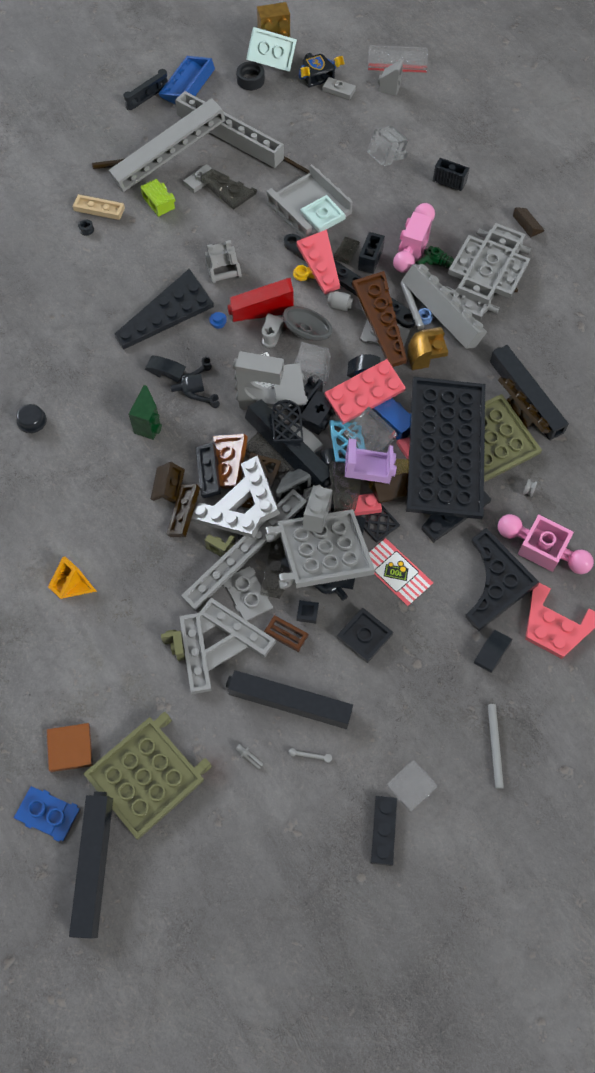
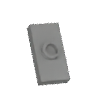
[322,77,356,100]
[183,164,218,193]

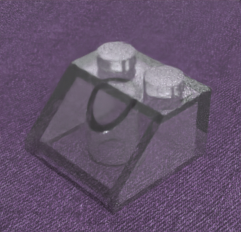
[343,406,398,452]

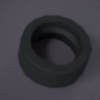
[236,61,265,91]

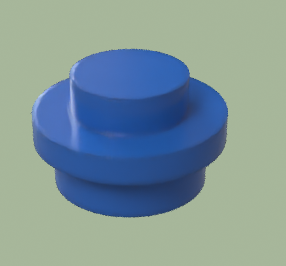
[209,312,227,329]

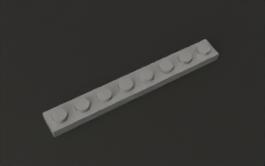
[181,489,307,610]

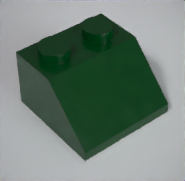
[128,385,162,440]

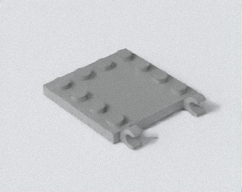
[265,509,375,589]

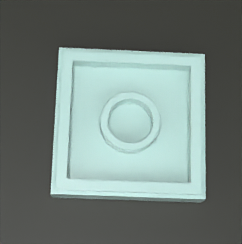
[300,195,346,233]

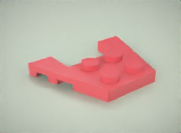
[525,583,595,659]

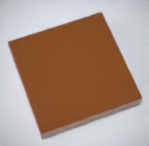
[47,723,93,772]

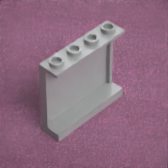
[266,164,353,238]

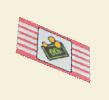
[369,538,433,606]

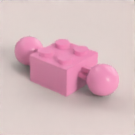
[393,203,435,273]
[498,514,594,574]

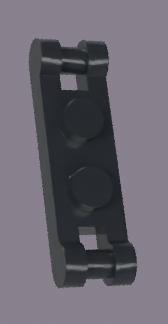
[123,69,168,110]

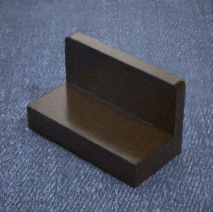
[150,462,185,504]

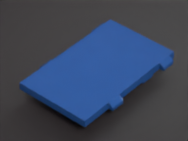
[14,786,80,842]

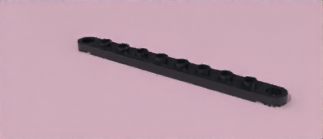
[284,233,416,329]

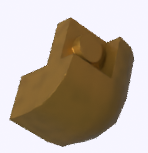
[407,327,448,370]

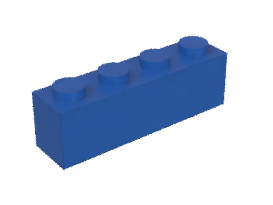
[367,398,411,440]

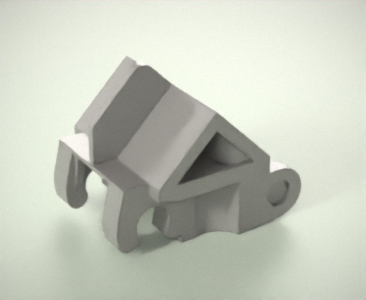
[204,240,242,284]

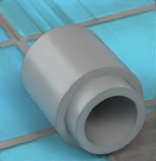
[327,291,353,311]

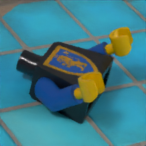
[299,53,345,88]

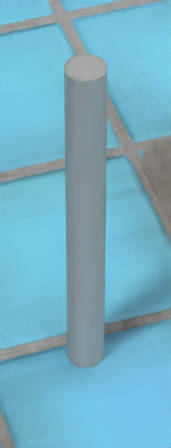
[400,281,424,330]
[488,704,504,789]

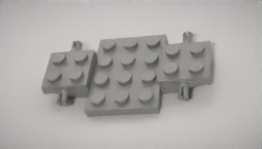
[446,223,532,321]

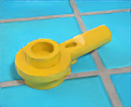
[293,265,315,281]

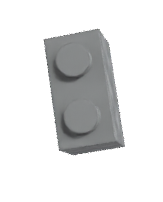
[303,485,332,534]

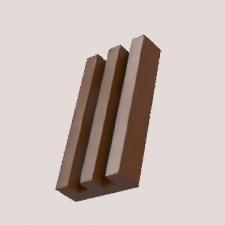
[264,615,309,652]

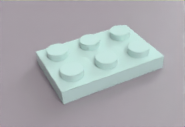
[246,27,297,72]

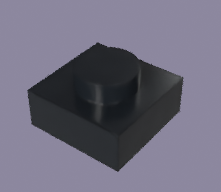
[297,600,319,624]

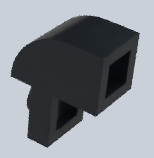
[347,354,380,378]

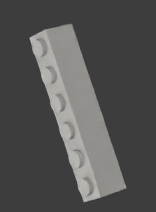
[402,264,487,348]

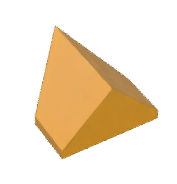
[48,557,97,599]

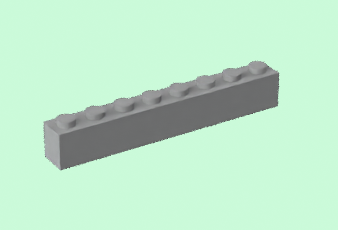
[175,91,284,168]
[109,98,226,192]

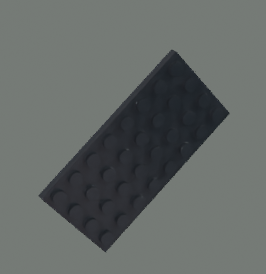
[406,377,486,519]

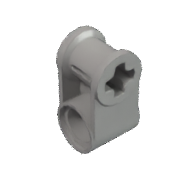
[262,314,285,348]

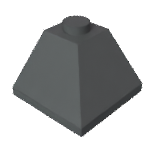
[276,469,311,504]

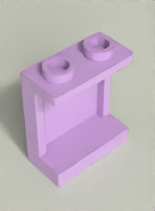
[345,438,397,484]

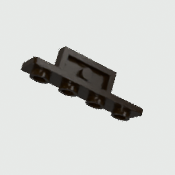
[498,377,551,433]

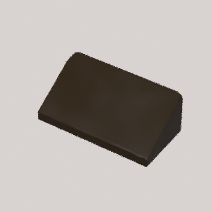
[513,207,544,238]
[371,473,408,503]

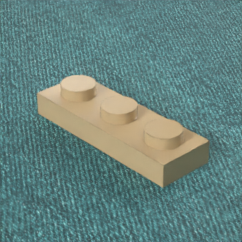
[73,194,125,220]

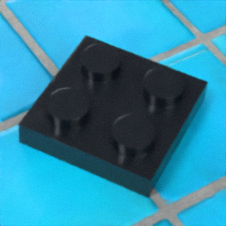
[337,608,393,663]

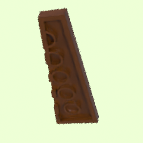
[352,271,407,367]

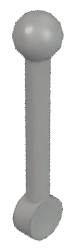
[288,748,332,763]

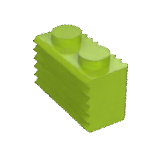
[141,179,176,217]

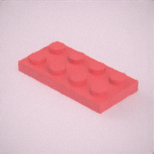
[324,359,406,424]

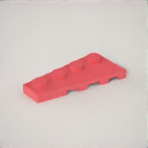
[296,229,340,295]

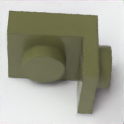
[205,535,235,557]
[161,630,186,661]

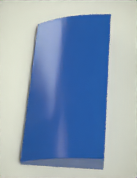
[159,56,215,104]

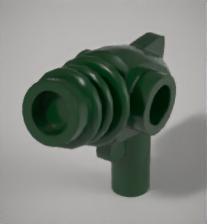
[415,246,455,268]

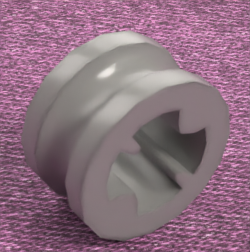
[523,479,537,497]

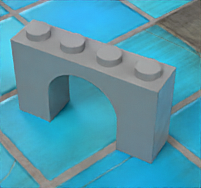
[233,351,284,415]

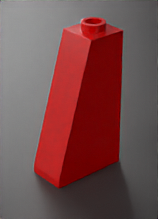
[227,278,294,322]

